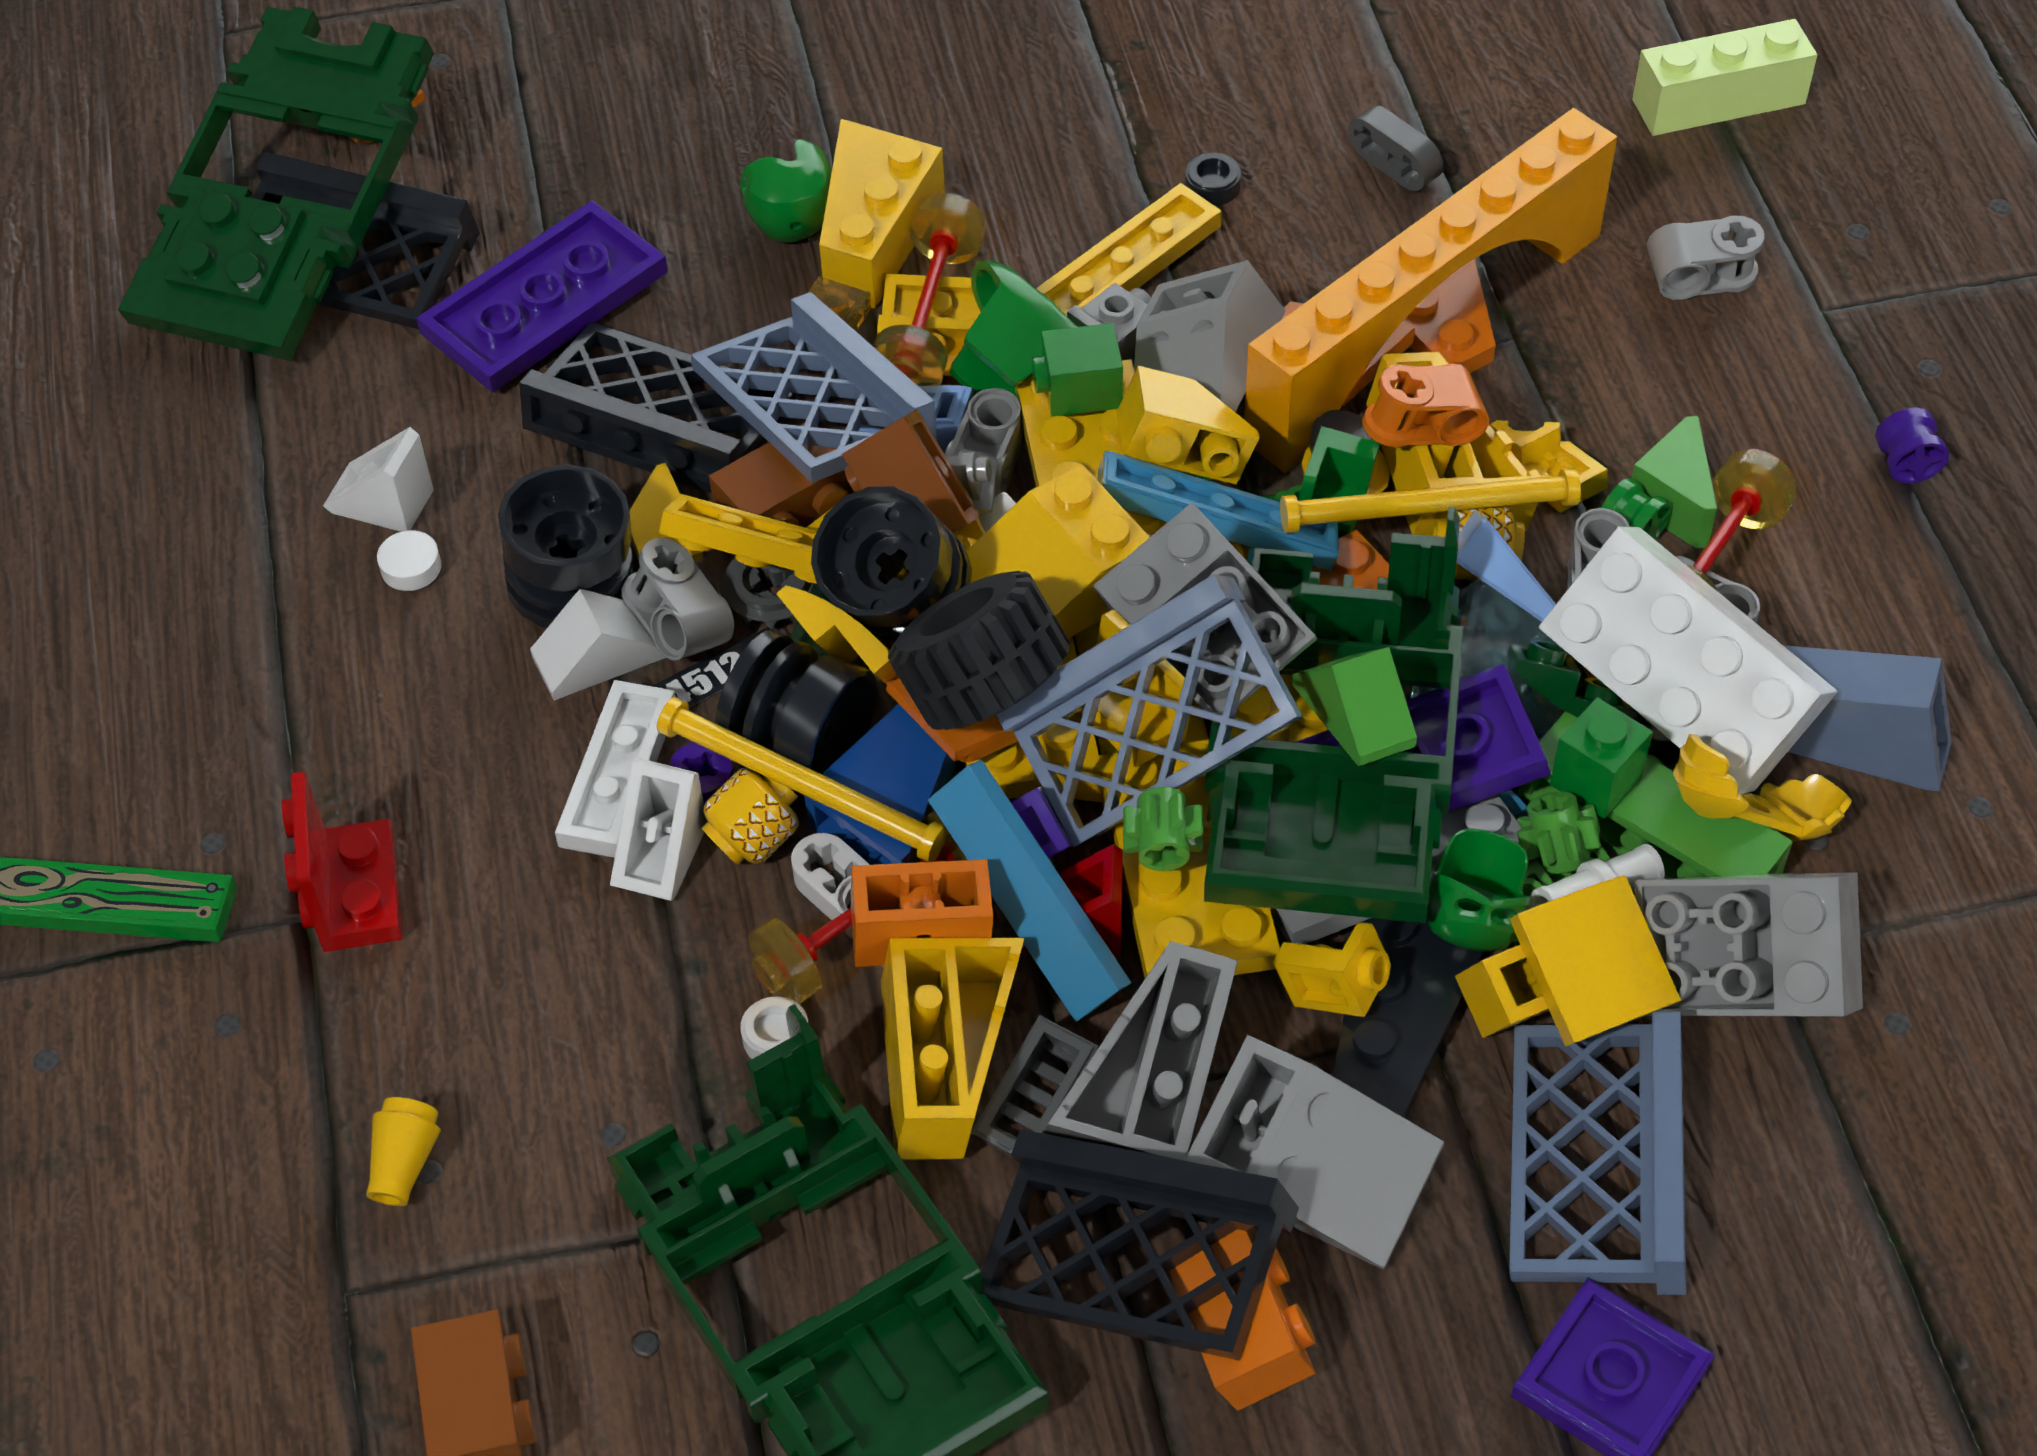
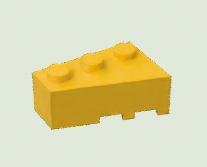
[1366,352,1542,536]

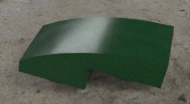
[1507,640,1637,720]

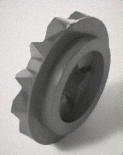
[722,558,820,630]

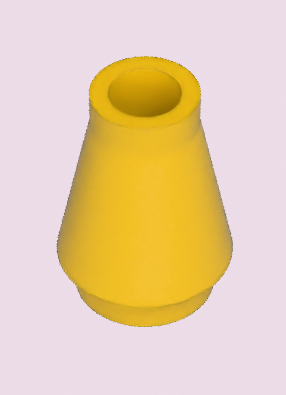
[366,1097,441,1206]

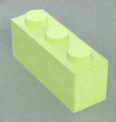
[1632,19,1818,136]

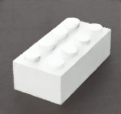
[1538,526,1838,794]

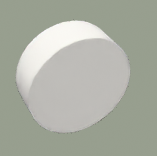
[377,530,441,591]
[741,996,808,1059]

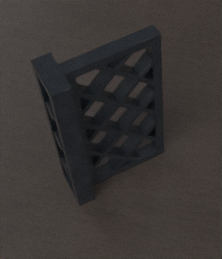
[252,152,480,329]
[519,322,796,493]
[979,1129,1299,1361]

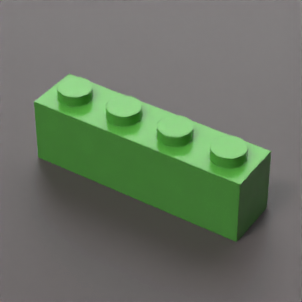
[1517,711,1793,878]

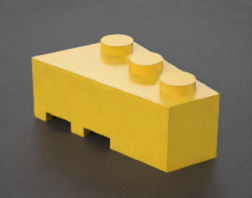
[819,119,945,309]
[881,938,1025,1160]

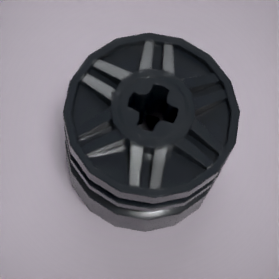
[498,465,633,628]
[811,486,972,645]
[714,630,877,774]

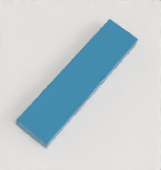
[1097,451,1339,571]
[928,760,1132,1022]

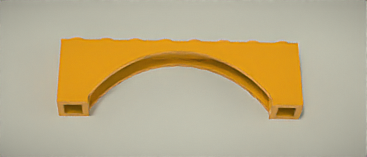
[1244,108,1618,473]

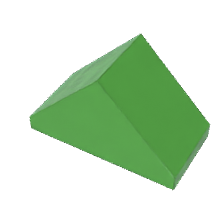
[1632,416,1717,548]
[1292,647,1417,766]

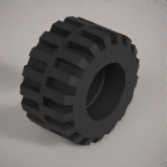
[888,571,1070,730]

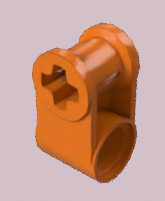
[1362,363,1490,447]

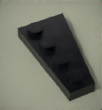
[1333,918,1485,1119]

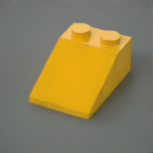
[966,463,1150,638]

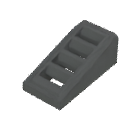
[971,1015,1099,1158]

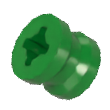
[1601,477,1673,540]

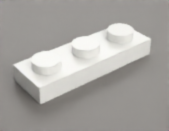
[555,680,676,858]

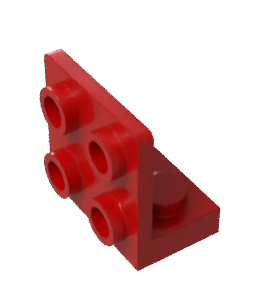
[281,771,403,952]

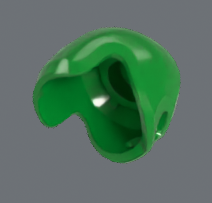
[740,139,832,243]
[1427,828,1532,952]

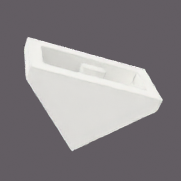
[323,427,434,532]
[530,589,666,701]
[610,758,707,901]

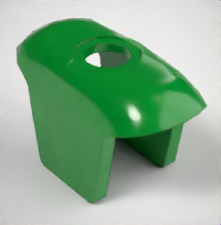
[949,260,1077,396]

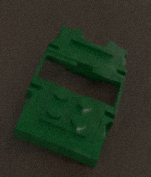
[118,6,434,361]
[1204,507,1464,923]
[607,1004,1049,1456]

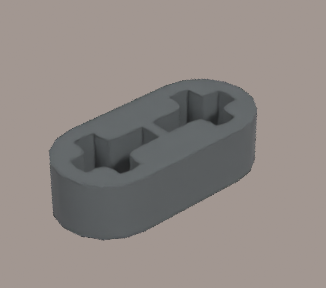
[1348,106,1444,191]

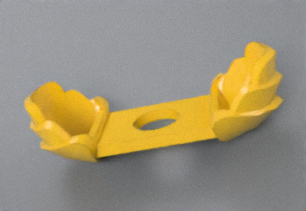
[1673,734,1852,841]

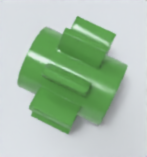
[1123,787,1204,871]
[1517,791,1601,874]

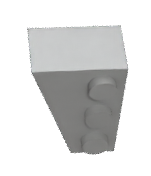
[1042,941,1238,1161]

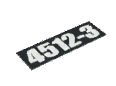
[652,627,771,707]

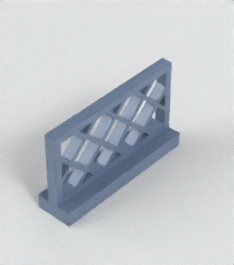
[691,292,937,483]
[997,574,1303,847]
[1509,1012,1686,1295]

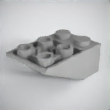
[1134,260,1286,412]
[1093,502,1317,725]
[1634,872,1863,1016]
[1185,1035,1444,1270]

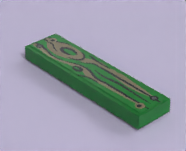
[0,857,237,943]

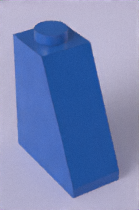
[804,704,959,865]

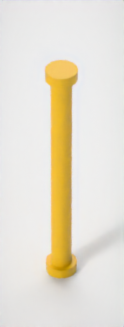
[1280,468,1581,533]
[657,697,948,862]

